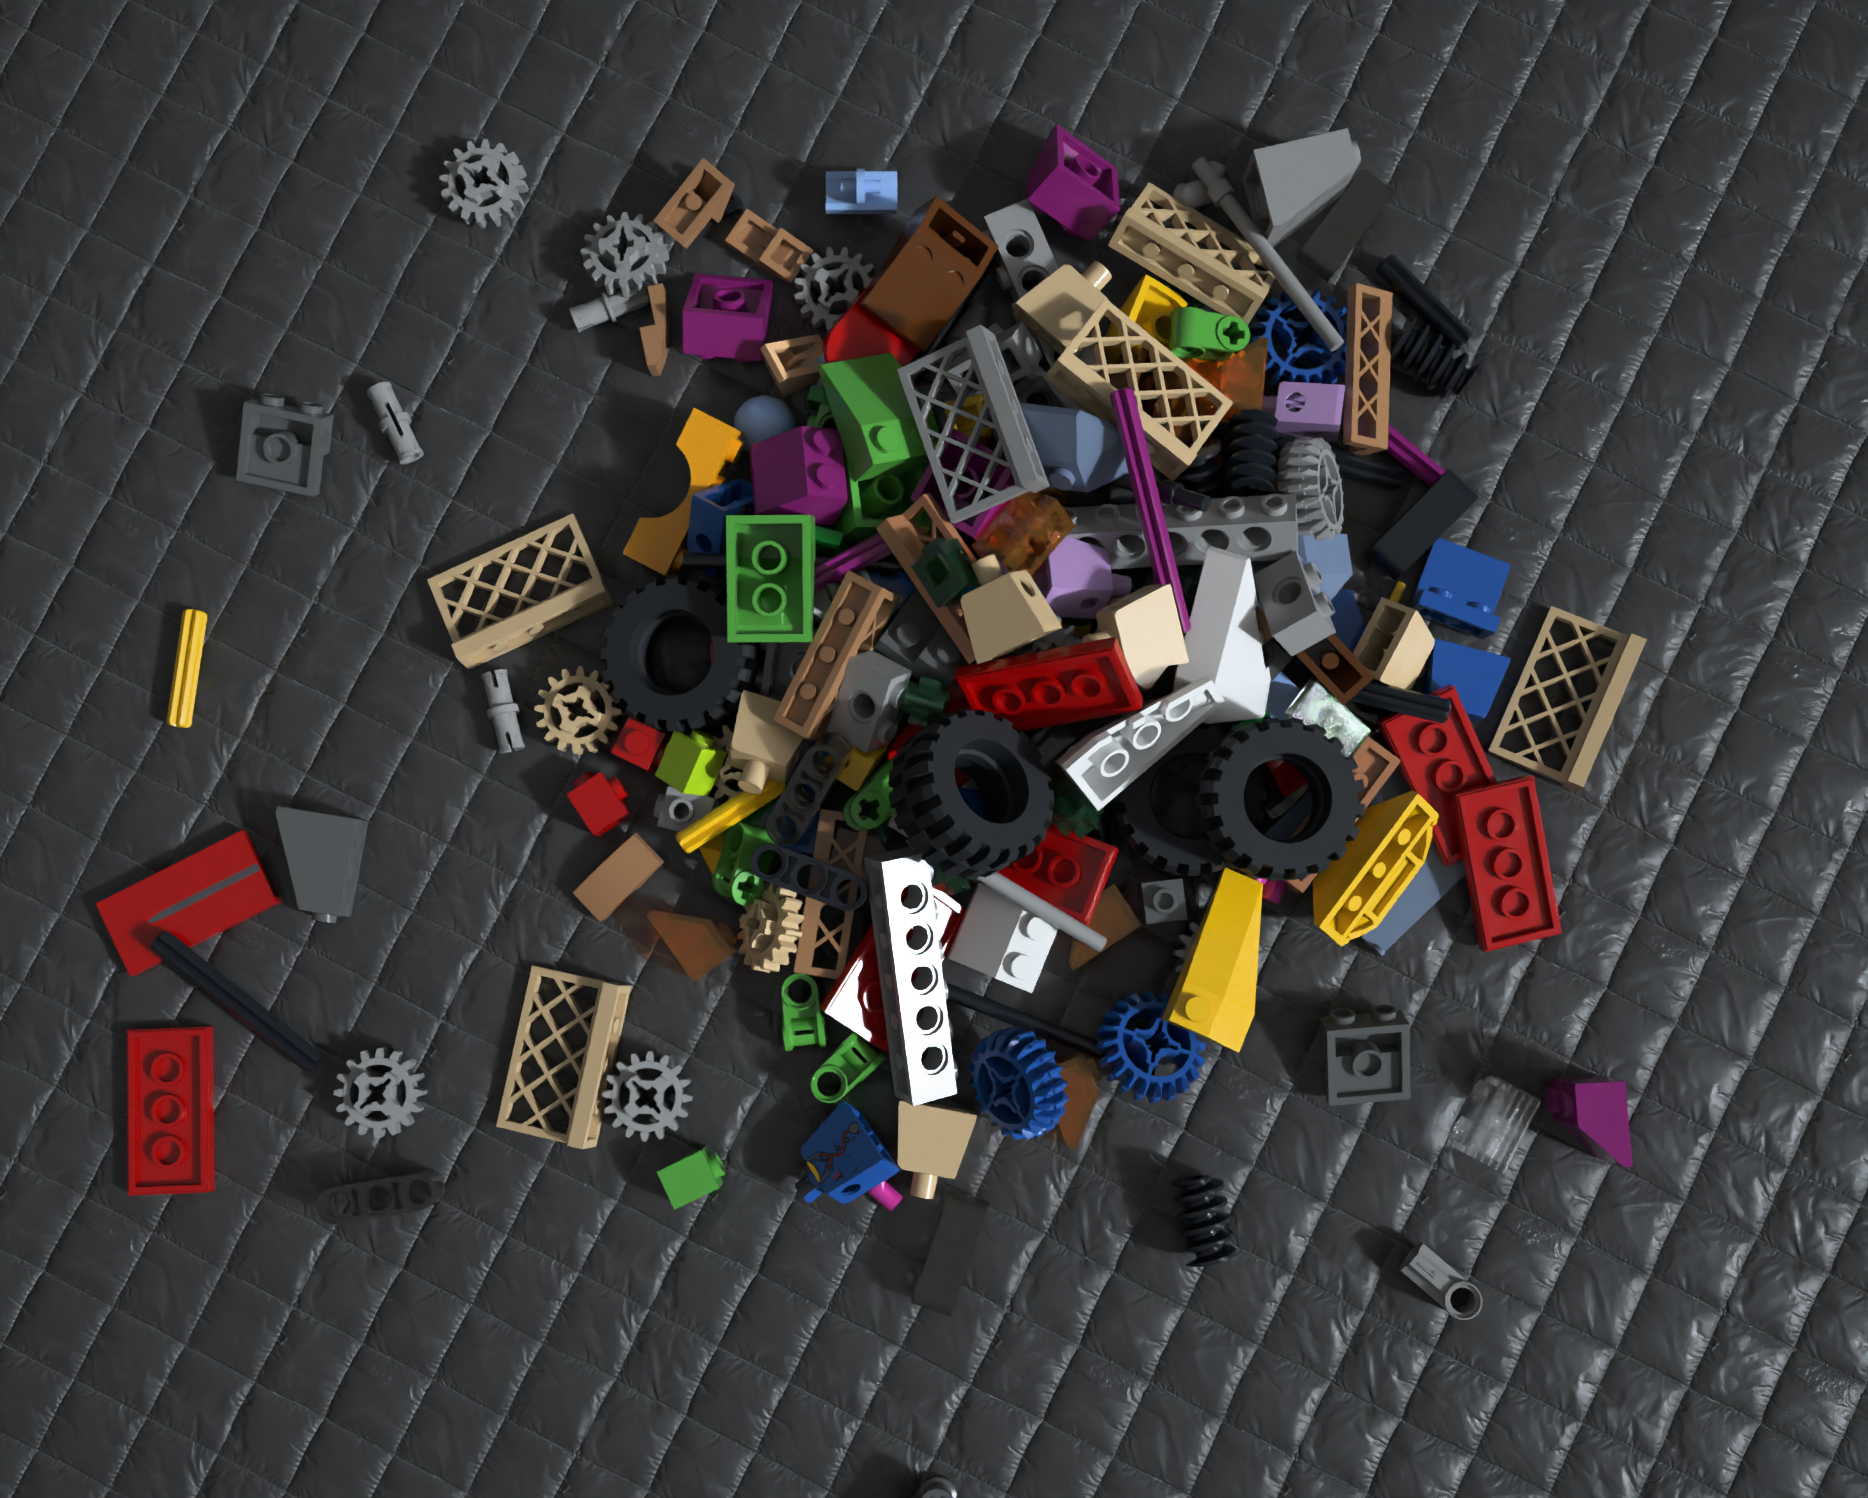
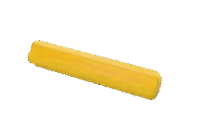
[166,609,207,728]
[676,778,787,853]

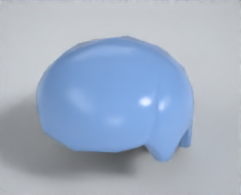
[734,395,797,452]

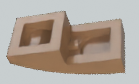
[724,209,814,284]
[639,283,671,377]
[573,833,664,922]

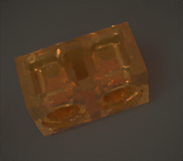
[971,491,1075,576]

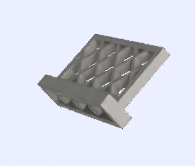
[897,324,1050,524]

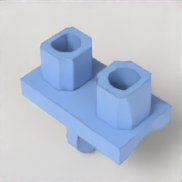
[825,168,897,214]

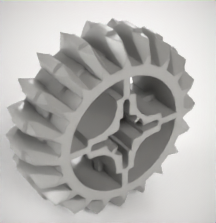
[1276,437,1345,542]

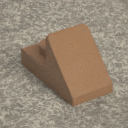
[653,158,735,249]

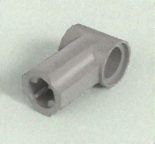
[1399,1242,1483,1320]

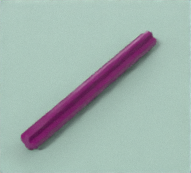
[1110,387,1191,634]

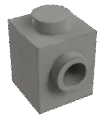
[654,786,719,832]

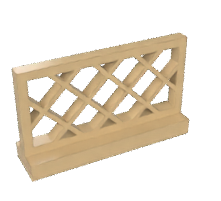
[1108,182,1275,326]
[1044,298,1234,481]
[427,513,614,670]
[1487,606,1647,793]
[496,966,631,1149]

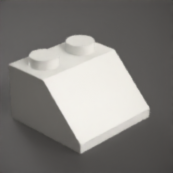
[947,882,1058,993]

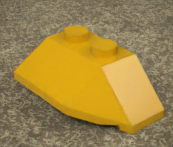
[1313,791,1439,947]

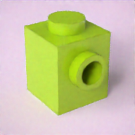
[655,729,728,796]

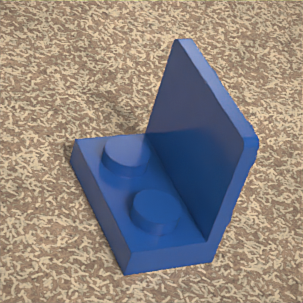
[1409,538,1510,640]

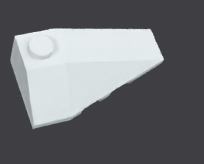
[1173,546,1271,724]
[1056,676,1225,811]

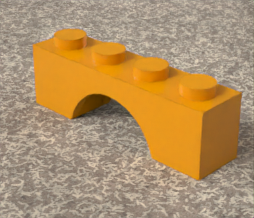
[622,408,745,576]

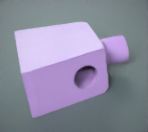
[1252,381,1345,443]
[1032,530,1132,619]

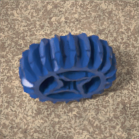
[1247,287,1347,387]
[1095,991,1207,1103]
[968,1027,1069,1140]

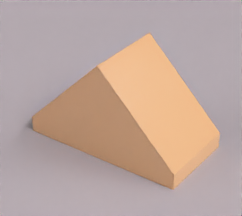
[760,334,824,398]

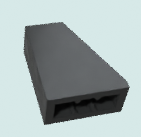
[276,806,369,923]

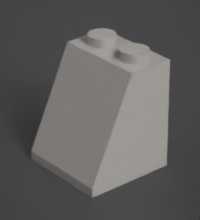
[1241,128,1361,248]

